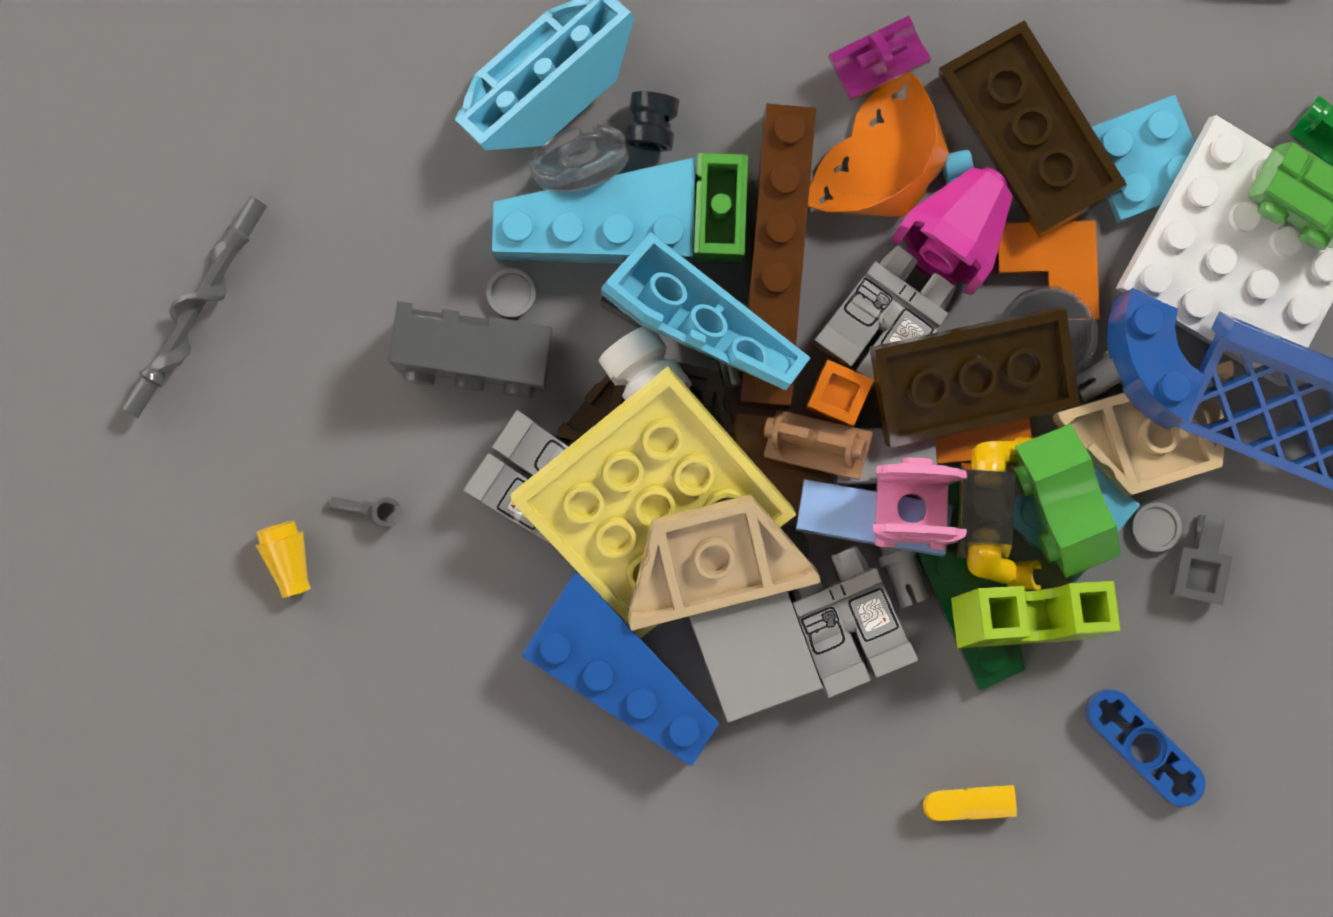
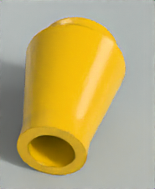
[255,520,311,598]

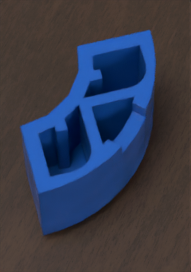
[1107,288,1205,430]

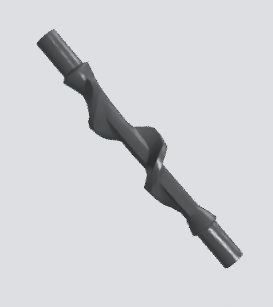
[121,196,267,418]

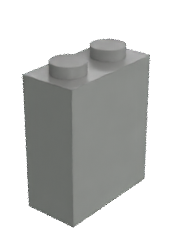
[688,592,823,723]

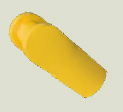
[922,785,1017,821]

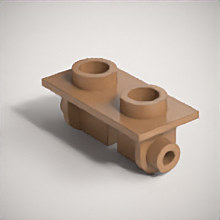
[763,410,873,481]

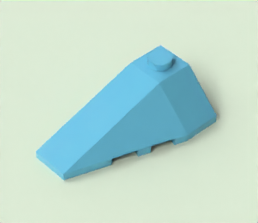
[601,232,810,390]

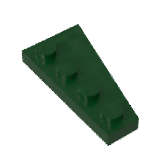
[916,474,1025,691]

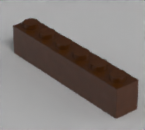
[738,103,816,411]

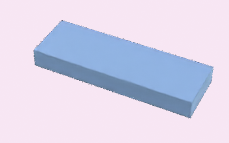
[795,479,953,557]

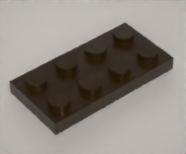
[938,20,1127,238]
[869,306,1080,448]

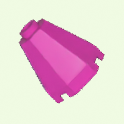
[891,167,1013,295]

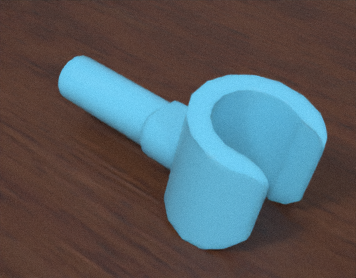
[942,150,974,184]

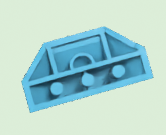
[455,0,635,151]

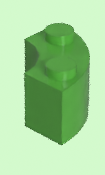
[1012,424,1121,578]

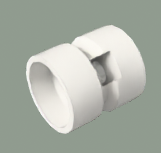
[599,327,692,401]

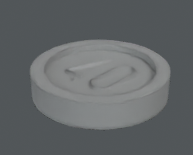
[486,268,536,318]
[1131,502,1182,552]

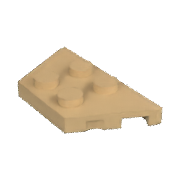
[1052,360,1234,497]
[628,494,821,631]

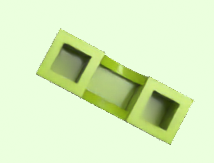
[951,581,1121,648]

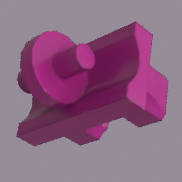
[828,16,931,101]

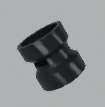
[624,91,680,152]

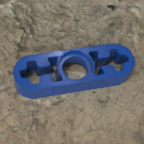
[1085,689,1206,806]

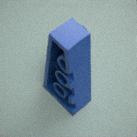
[521,571,719,766]

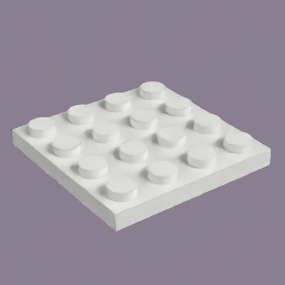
[1115,115,1333,387]

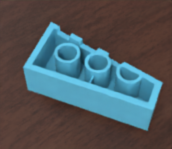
[492,157,695,264]

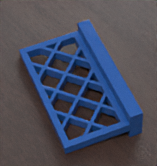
[1176,311,1333,490]

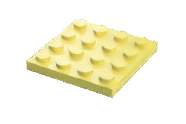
[510,366,796,638]

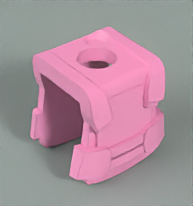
[872,458,967,550]

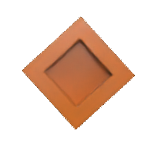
[803,360,874,427]

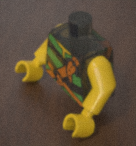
[956,437,1042,591]

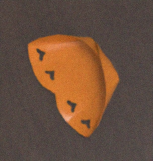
[808,72,949,218]

